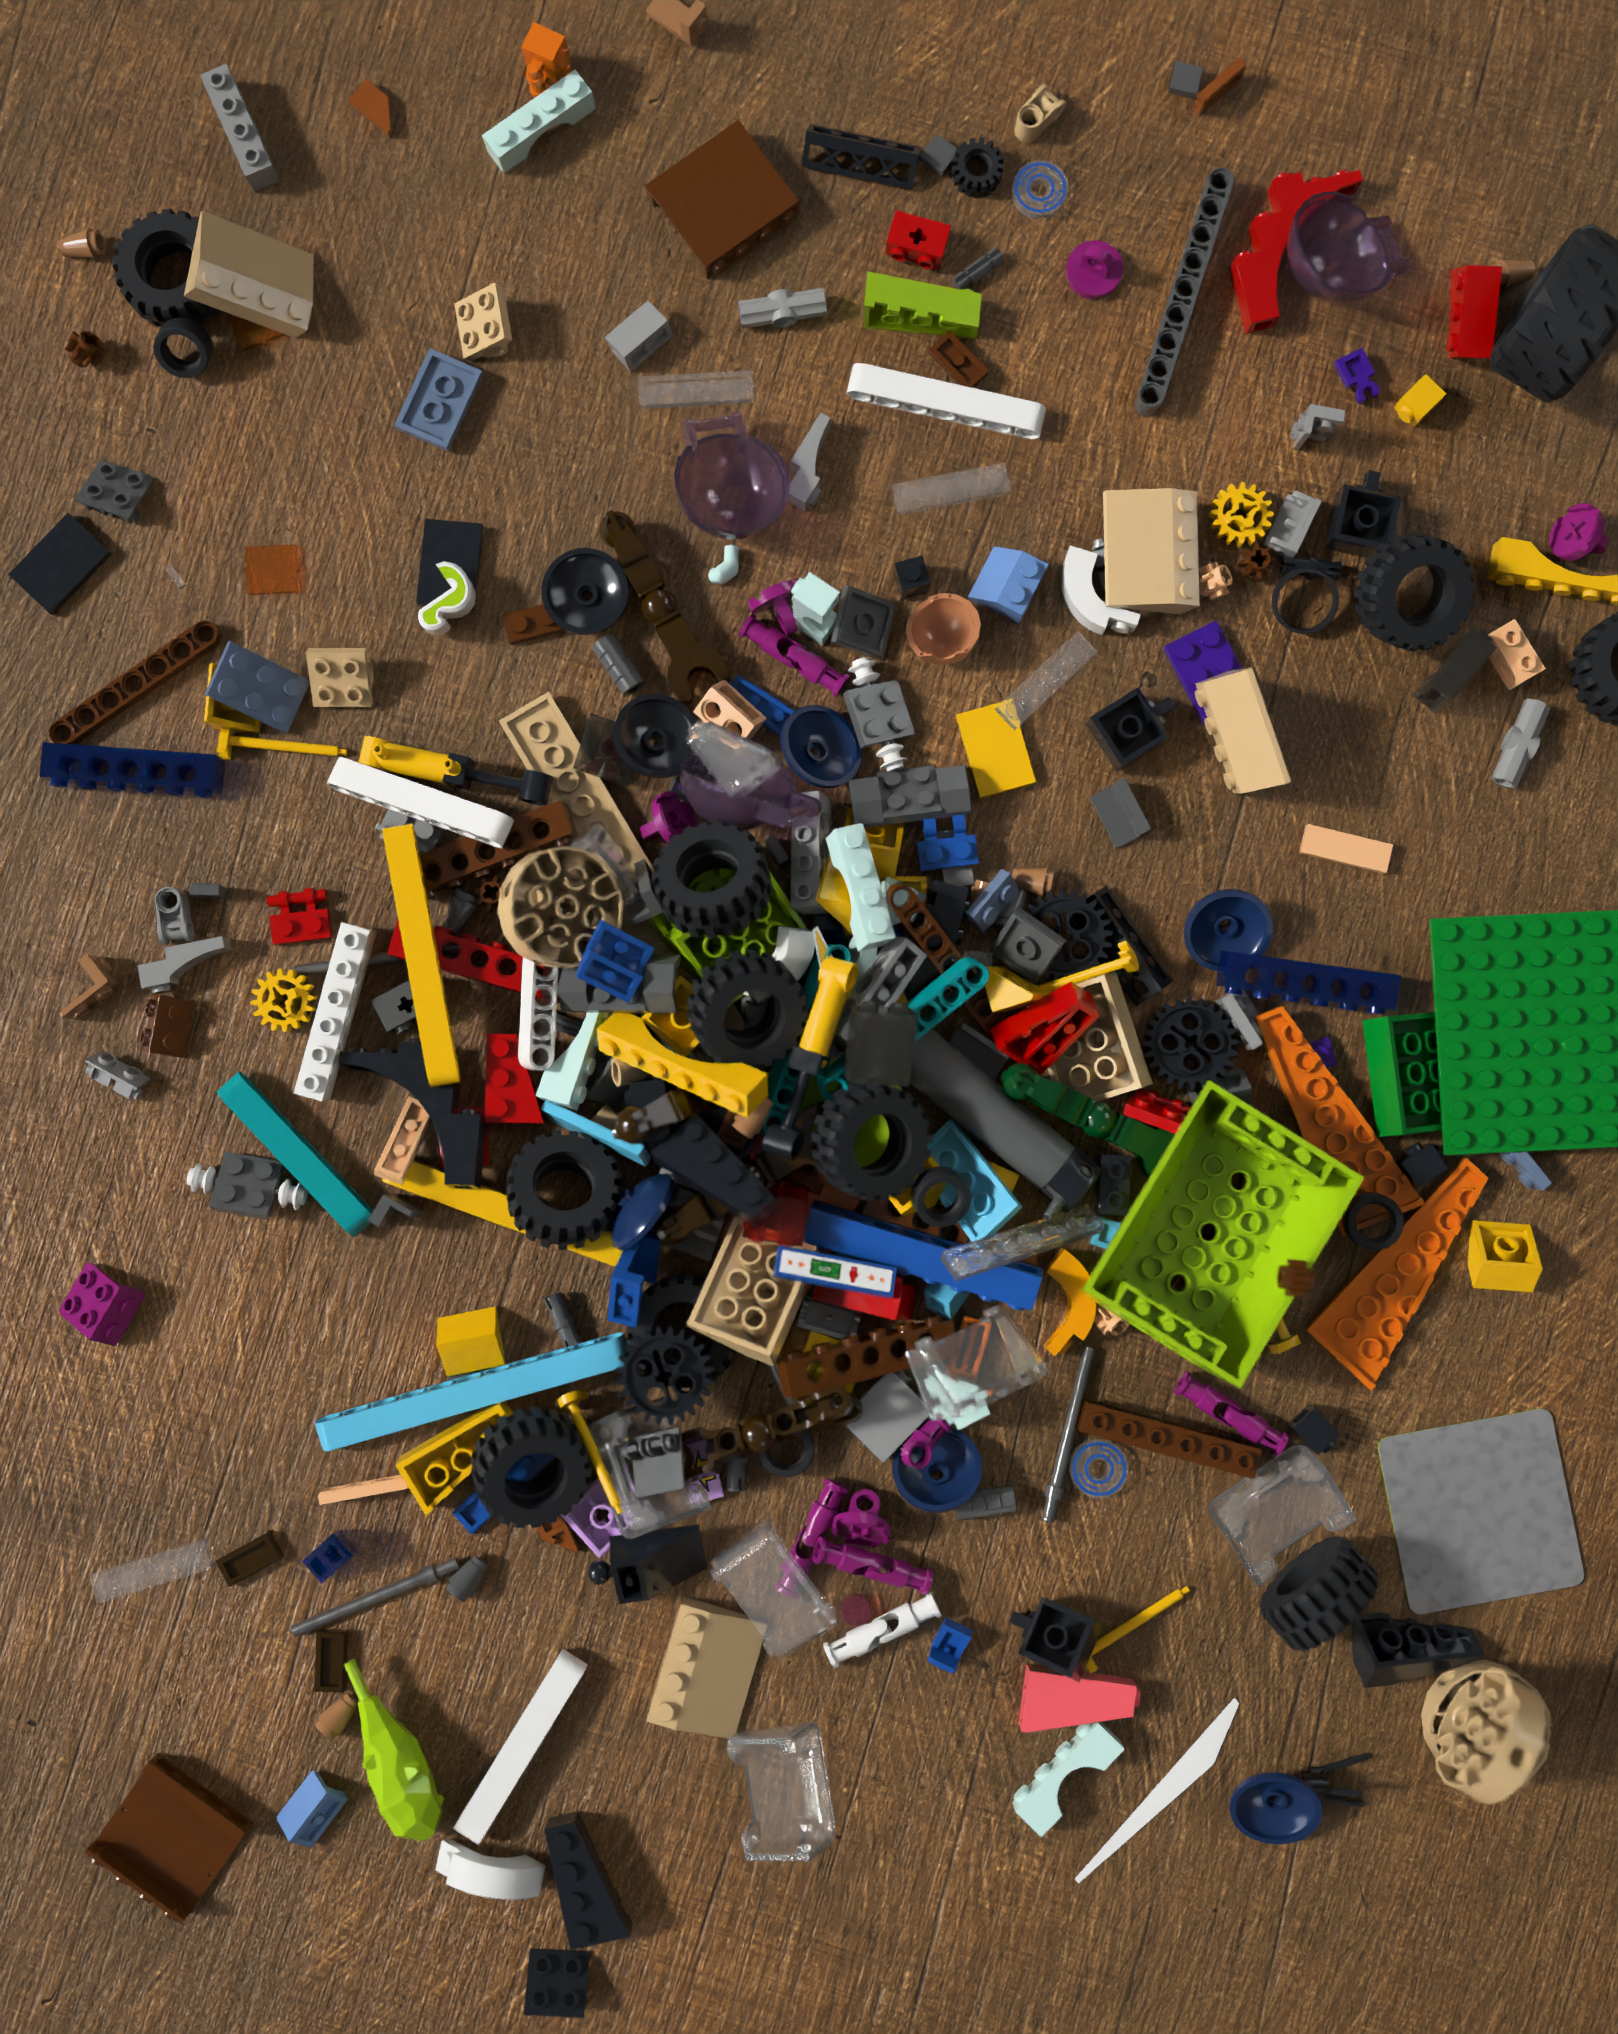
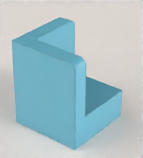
[924,1283,969,1320]

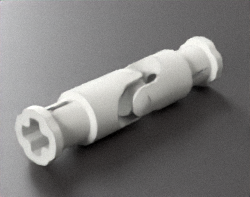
[823,1591,942,1669]

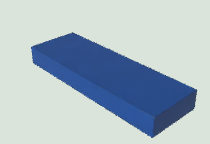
[731,674,795,737]

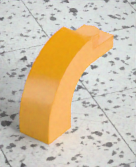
[1043,1248,1096,1356]

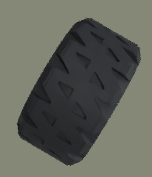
[1490,224,1618,403]

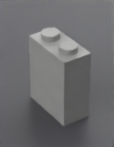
[845,1370,933,1463]

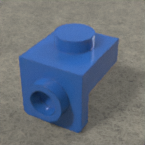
[928,1617,973,1674]

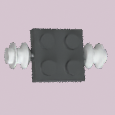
[843,657,915,772]
[187,1152,308,1220]

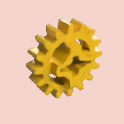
[1208,482,1274,548]
[250,968,317,1032]

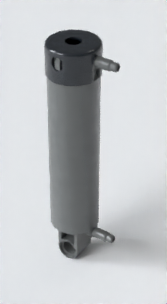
[874,1007,1102,1220]

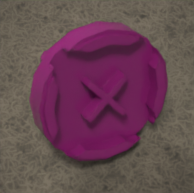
[1065,240,1123,300]
[1549,503,1609,561]
[747,578,798,636]
[640,790,697,844]
[831,1489,892,1548]

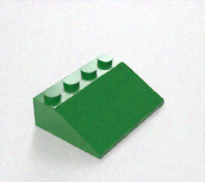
[1362,1012,1442,1137]

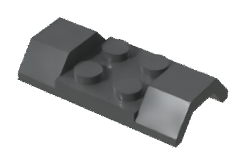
[848,765,971,828]
[557,954,682,1014]

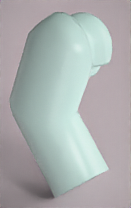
[708,545,739,584]

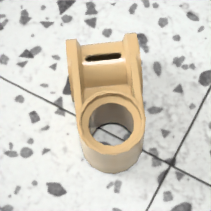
[1014,83,1067,143]

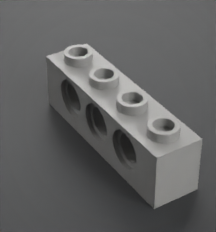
[200,64,280,192]
[791,791,832,915]
[833,937,927,1052]

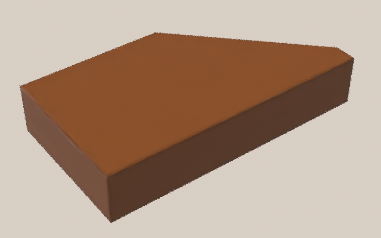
[348,79,392,138]
[537,1515,581,1553]

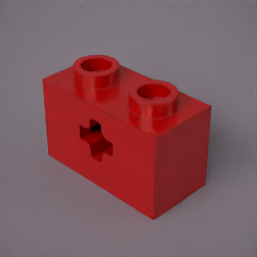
[885,210,951,270]

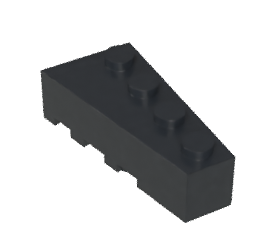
[906,880,970,1006]
[650,1114,779,1229]
[544,1811,633,1951]

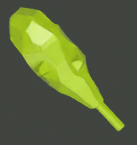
[344,1659,444,1841]

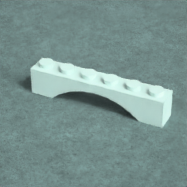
[536,1013,611,1110]

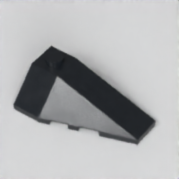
[1351,1613,1485,1688]

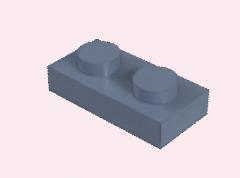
[965,869,1019,933]
[1499,1151,1552,1191]

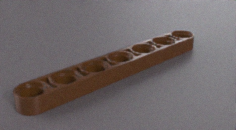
[49,620,222,748]
[886,883,1008,1043]

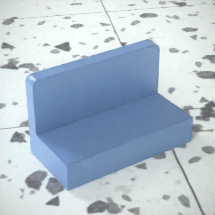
[277,1771,348,1848]

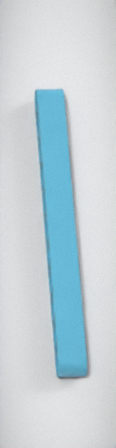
[314,1332,629,1451]

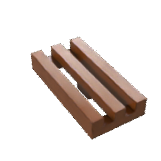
[1192,57,1247,115]

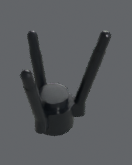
[1302,1753,1369,1807]

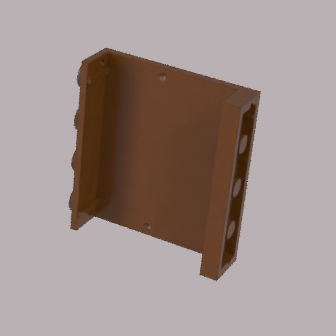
[645,120,799,279]
[84,1753,254,1924]

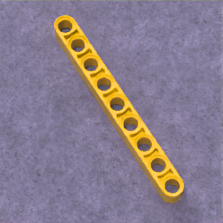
[382,823,461,1088]
[382,1160,623,1267]

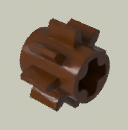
[65,331,105,368]
[1237,543,1276,582]
[474,876,502,913]
[1277,1259,1315,1297]

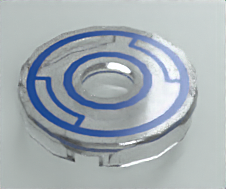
[1011,160,1069,219]
[1069,1438,1129,1499]

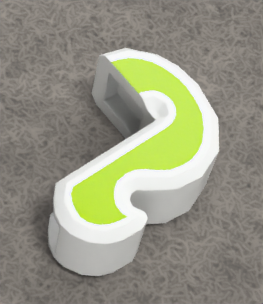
[418,561,476,636]

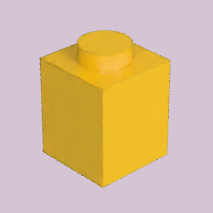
[1394,374,1446,427]

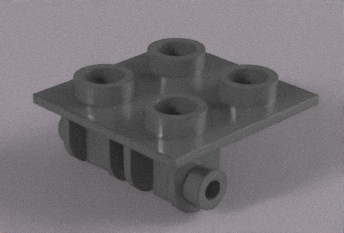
[74,459,155,524]
[621,1427,686,1498]

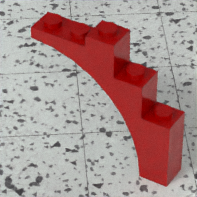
[1229,170,1363,334]

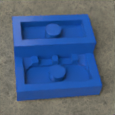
[575,919,655,1003]

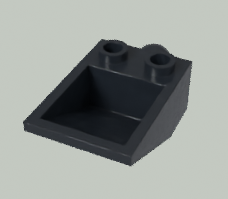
[587,1524,707,1604]

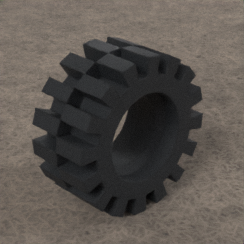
[951,138,1004,198]

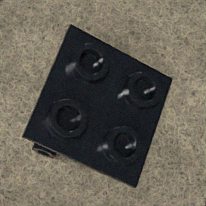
[523,1949,590,2018]

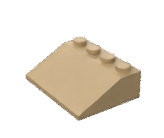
[184,211,314,338]
[1103,488,1200,615]
[1195,668,1291,794]
[1027,972,1153,1101]
[686,1217,818,1366]
[646,1596,768,1739]

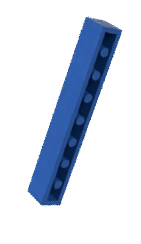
[801,1199,1043,1311]

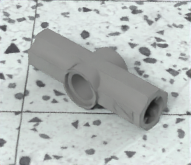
[738,288,827,329]
[1491,698,1551,789]

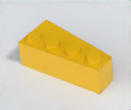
[395,1401,513,1516]

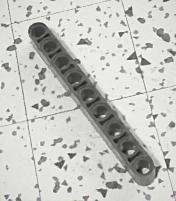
[1134,167,1234,417]

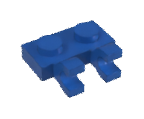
[916,814,979,872]

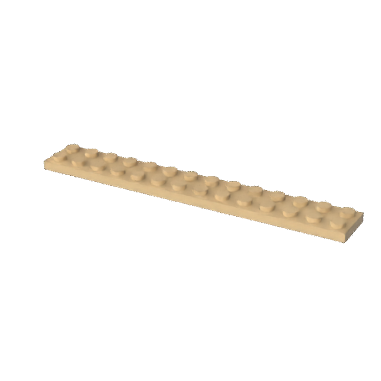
[499,692,745,1063]

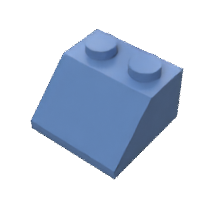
[968,546,1048,624]

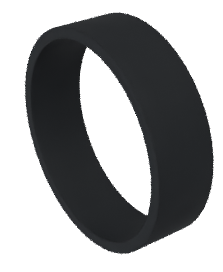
[1271,568,1339,634]

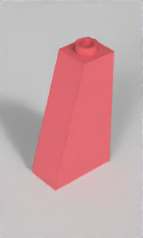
[1019,1663,1141,1732]

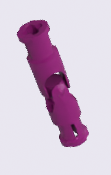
[739,614,850,698]
[1173,1371,1289,1457]
[774,1477,849,1599]
[812,1536,933,1595]

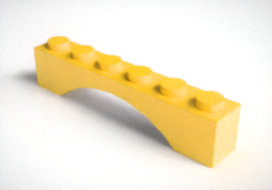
[1487,537,1618,606]
[597,1013,768,1118]

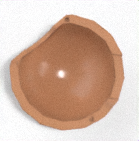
[906,593,981,664]

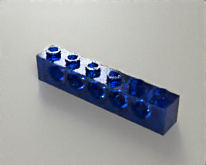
[39,742,225,798]
[1216,951,1401,1015]

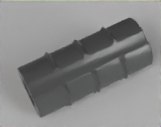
[592,634,644,697]
[954,1485,1016,1521]

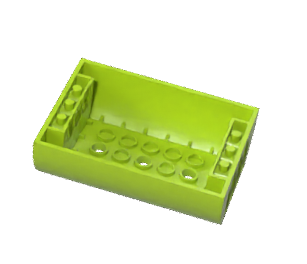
[1081,1080,1364,1388]

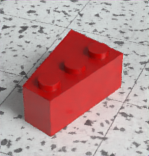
[1446,265,1502,359]
[990,981,1101,1076]
[485,1034,548,1124]
[812,1276,919,1321]

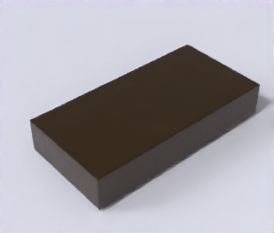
[216,1530,284,1587]
[314,1629,348,1693]

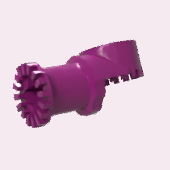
[900,1411,951,1469]

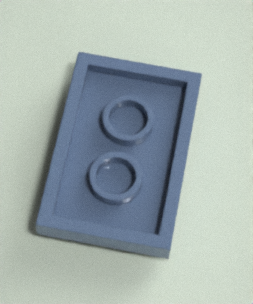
[394,348,484,452]
[204,641,310,733]

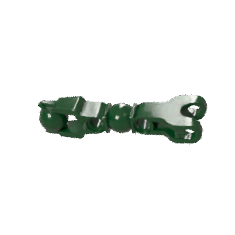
[1001,1062,1175,1178]

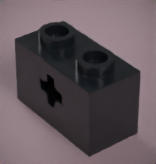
[1094,1154,1132,1216]

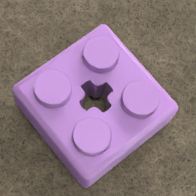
[561,1476,644,1558]

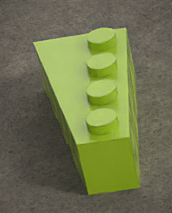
[863,271,982,339]

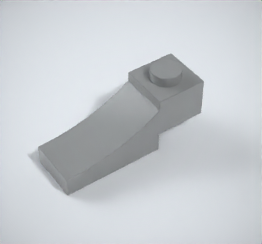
[785,413,831,512]
[137,936,232,994]

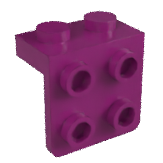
[59,1263,146,1346]

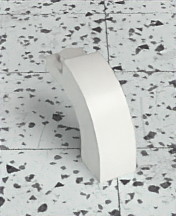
[1061,546,1141,635]
[743,926,815,999]
[436,1839,546,1900]

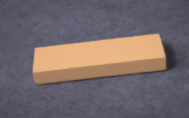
[1299,824,1393,874]
[374,1096,432,1185]
[318,1474,409,1505]

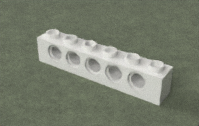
[294,922,377,1101]

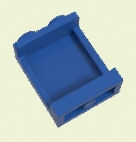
[607,1233,661,1328]

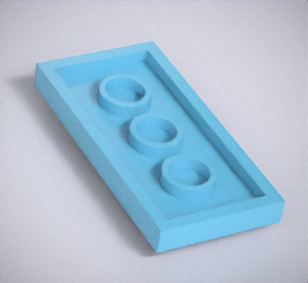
[928,1119,1023,1247]

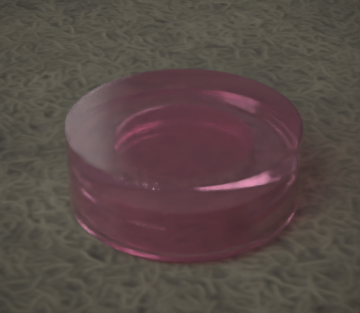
[841,1593,871,1626]

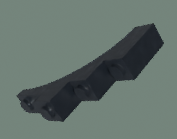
[339,1038,486,1190]

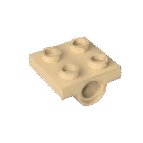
[454,282,512,361]
[306,648,374,707]

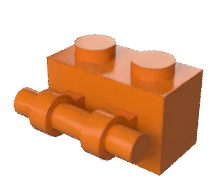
[521,22,573,98]

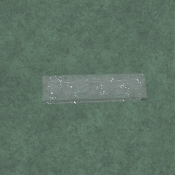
[638,370,754,409]
[892,462,1011,516]
[994,631,1098,731]
[89,1538,214,1604]

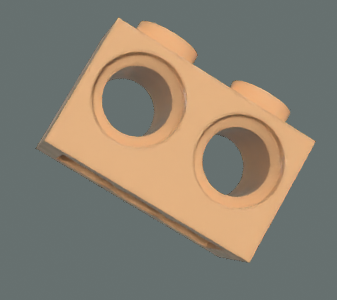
[1479,619,1546,691]
[693,680,767,750]

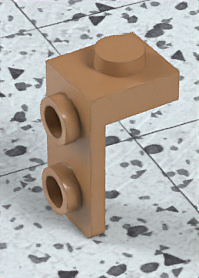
[646,0,708,46]
[59,954,118,1020]

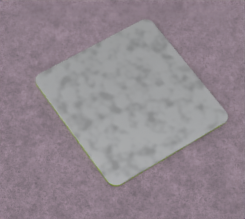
[1378,1409,1584,1614]

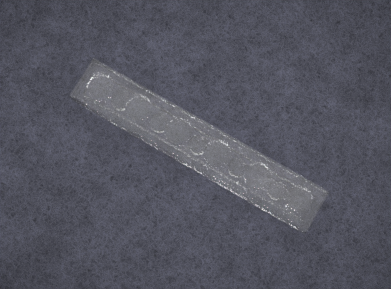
[940,1204,1105,1281]

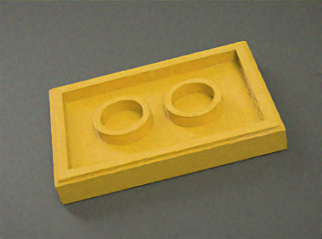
[956,699,1036,799]

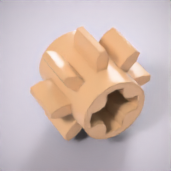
[1199,562,1232,600]
[1094,1304,1130,1336]

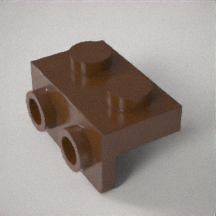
[140,994,195,1058]

